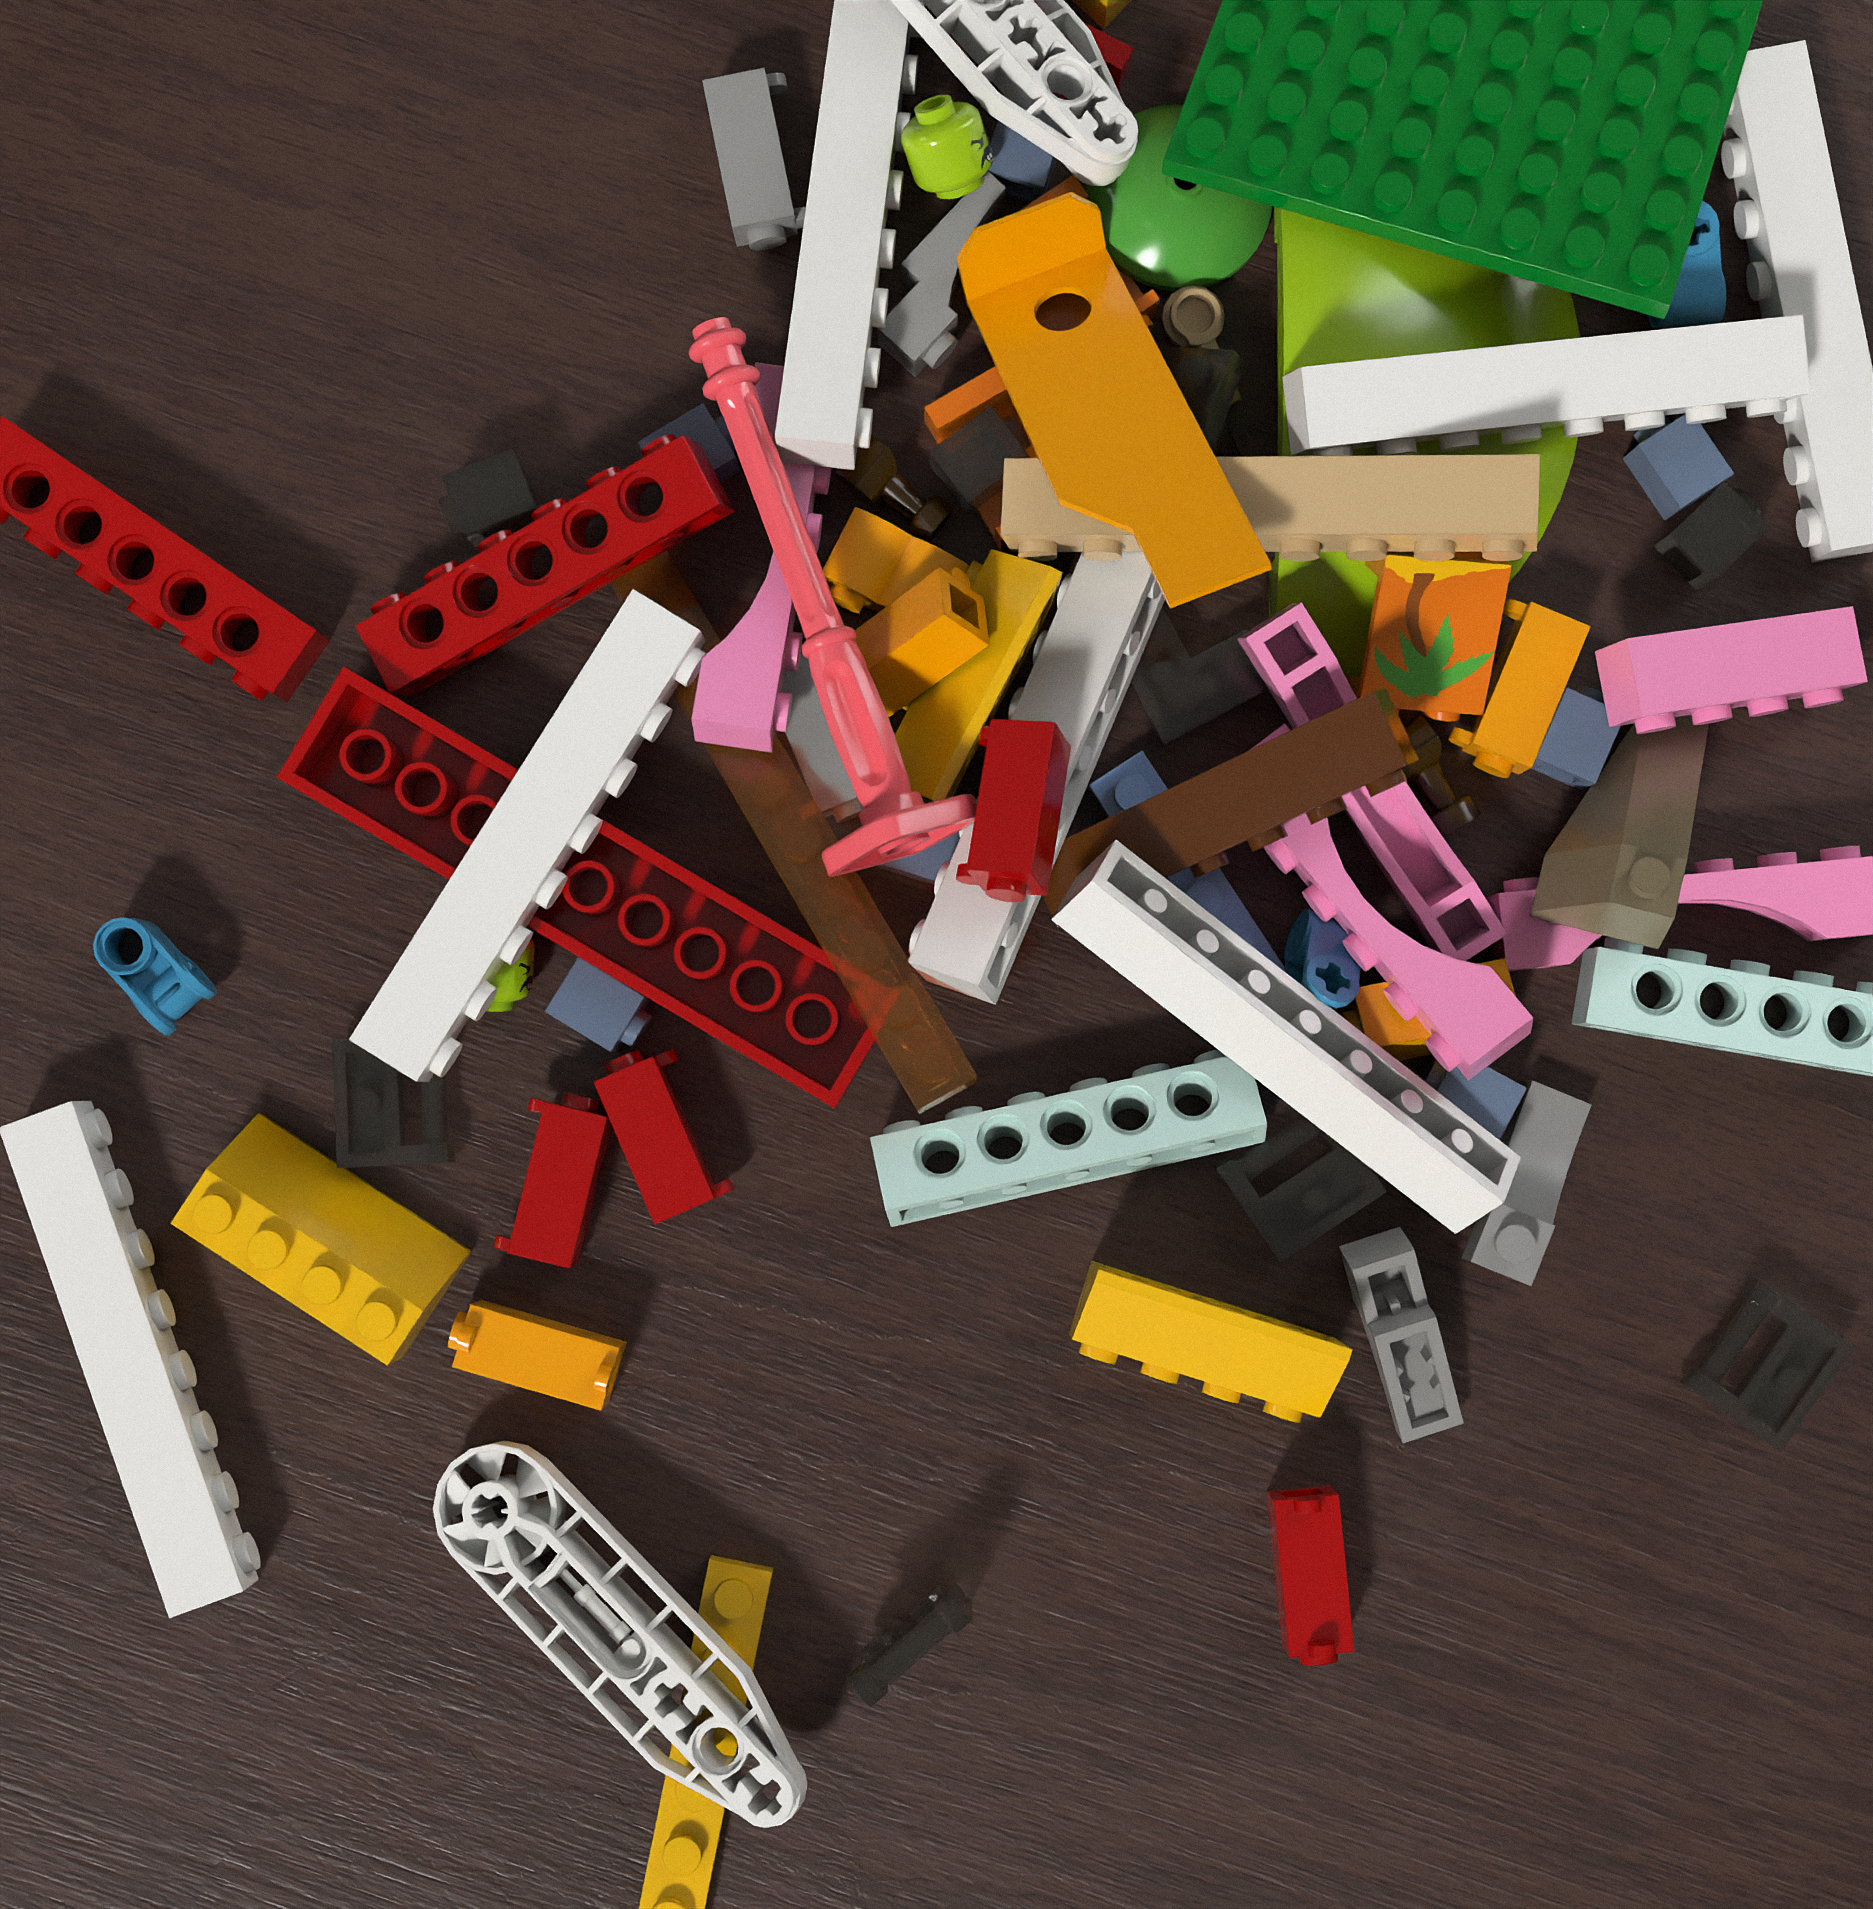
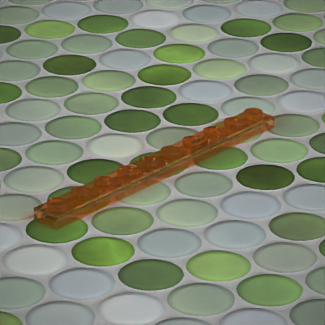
[610,551,978,1114]

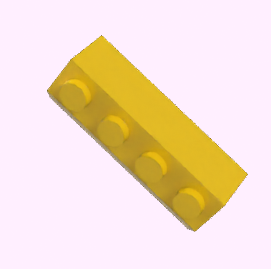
[894,549,1063,804]
[170,1113,472,1366]
[1069,1261,1353,1423]

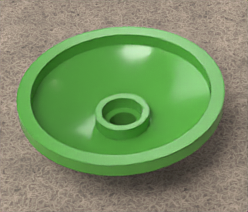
[1085,104,1272,291]

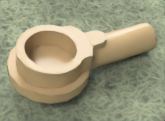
[1161,285,1242,410]

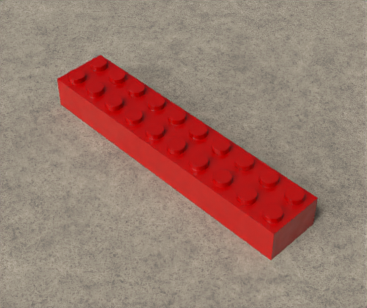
[277,666,902,1108]

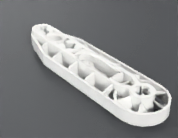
[890,0,1138,186]
[433,1440,807,1828]

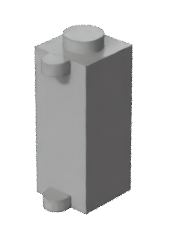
[702,68,806,250]
[782,654,864,823]

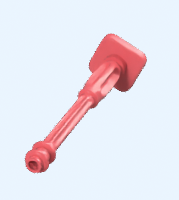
[688,317,977,877]

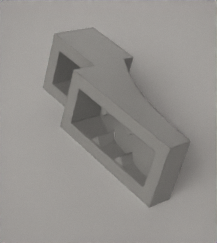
[877,171,1006,377]
[1461,1080,1592,1286]
[1339,1227,1464,1443]

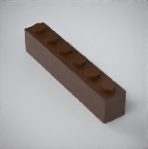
[1043,689,1419,928]

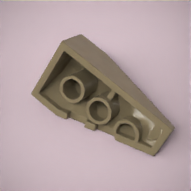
[1530,715,1709,949]

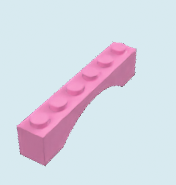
[691,362,832,752]
[1237,602,1507,961]
[1250,724,1533,1081]
[1486,846,1873,971]

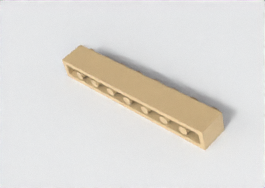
[1001,454,1540,561]

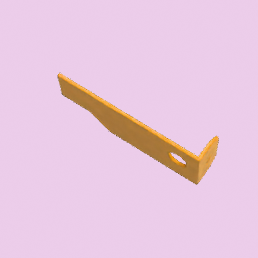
[956,192,1272,609]

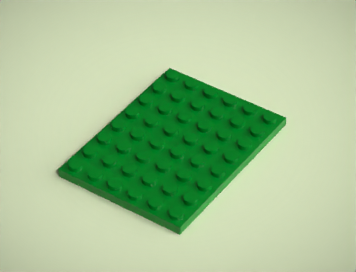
[1162,0,1763,319]

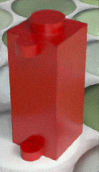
[956,719,1071,902]
[594,1049,734,1224]
[493,1092,612,1268]
[1267,1485,1354,1666]

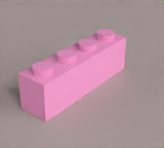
[1595,606,1868,734]

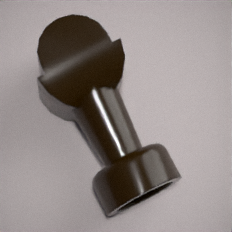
[834,435,956,543]
[1402,715,1481,838]

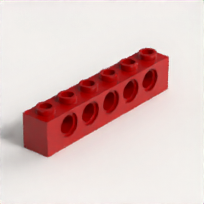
[0,416,330,702]
[355,434,735,697]

